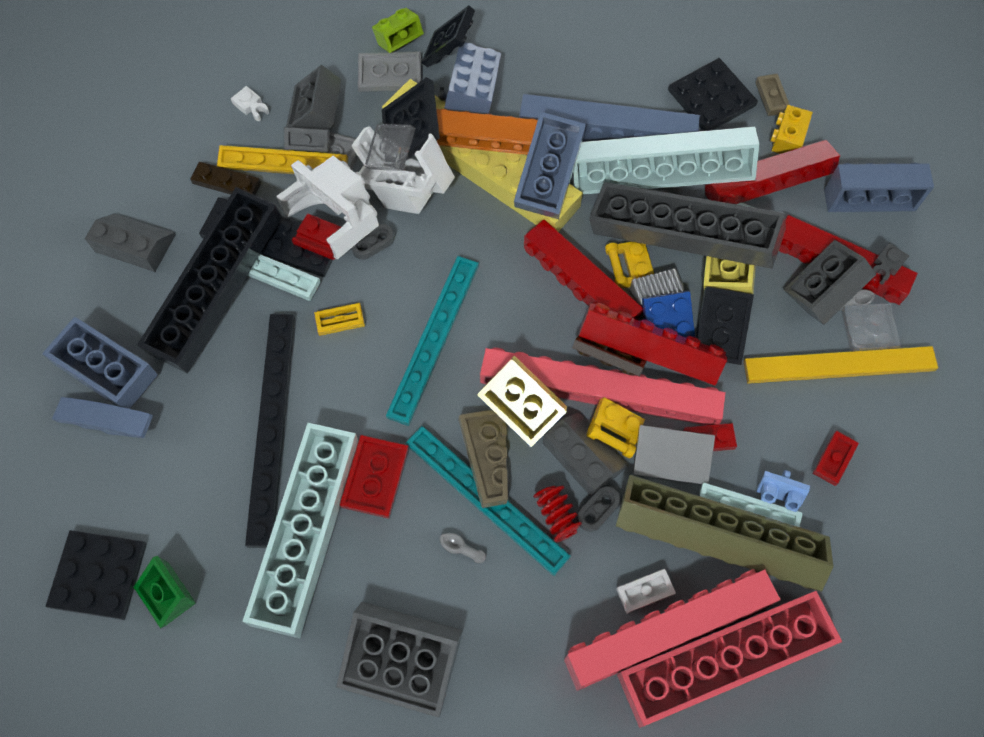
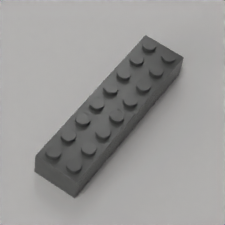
[589,182,786,269]

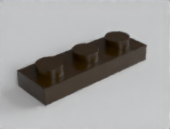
[190,162,261,195]

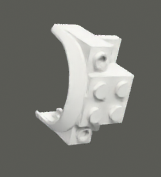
[352,127,455,214]
[276,156,379,260]

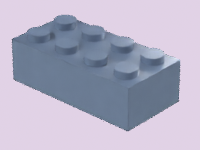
[444,43,501,114]
[514,112,586,220]
[824,163,934,212]
[42,317,158,409]

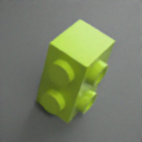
[372,8,424,53]

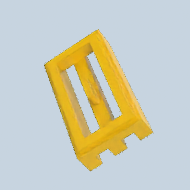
[314,303,365,336]

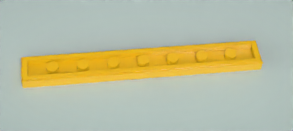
[744,346,938,384]

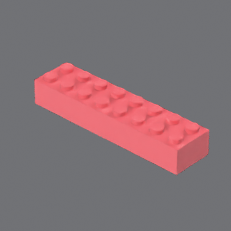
[564,569,780,691]
[617,591,842,728]

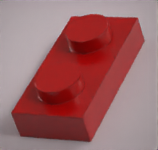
[683,423,737,451]
[812,431,859,486]

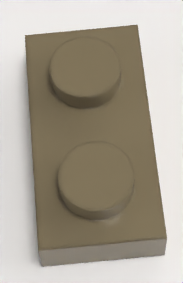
[755,73,790,116]

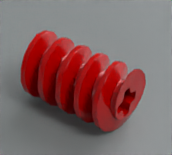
[533,485,582,543]

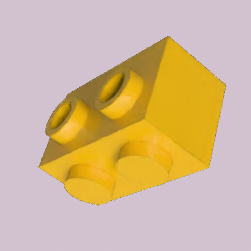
[770,105,813,154]

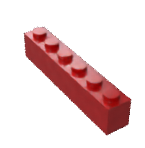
[705,140,840,204]
[779,215,918,305]
[524,220,643,320]
[579,303,727,386]

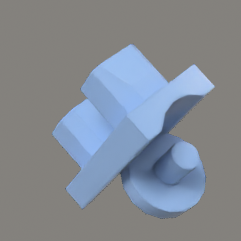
[757,470,810,512]

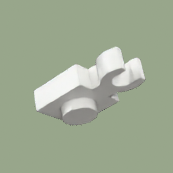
[231,86,269,121]

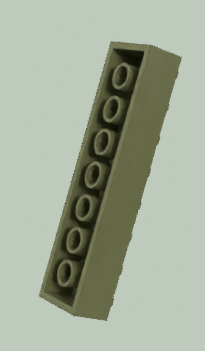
[616,475,834,592]

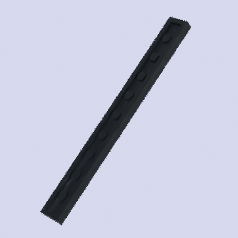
[245,314,295,548]

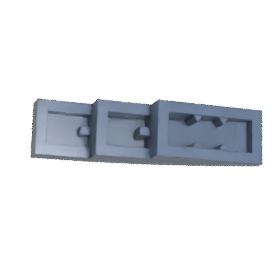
[52,397,153,438]

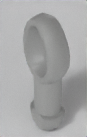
[839,289,875,311]
[439,533,486,563]

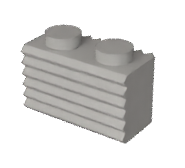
[630,268,685,308]

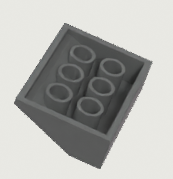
[336,602,463,717]

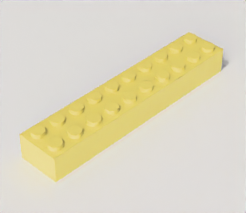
[382,79,583,232]

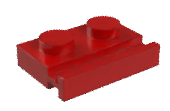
[292,213,341,260]

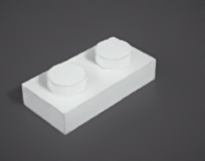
[616,569,676,614]

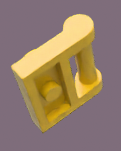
[605,242,654,289]
[587,397,645,459]

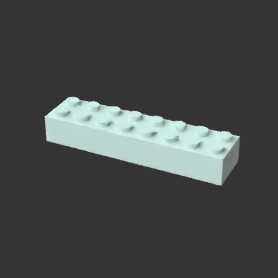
[573,127,759,195]
[242,423,359,639]

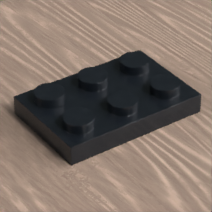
[421,5,475,68]
[696,287,754,365]

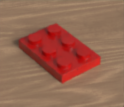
[340,435,409,519]

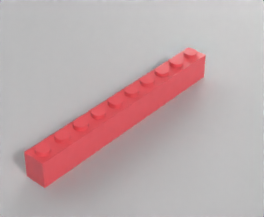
[480,347,726,425]

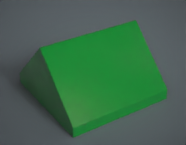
[133,555,196,629]

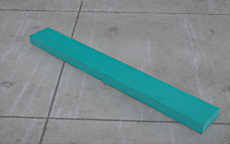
[386,256,479,426]
[406,426,571,576]

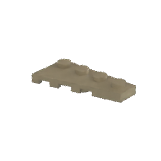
[458,410,508,508]

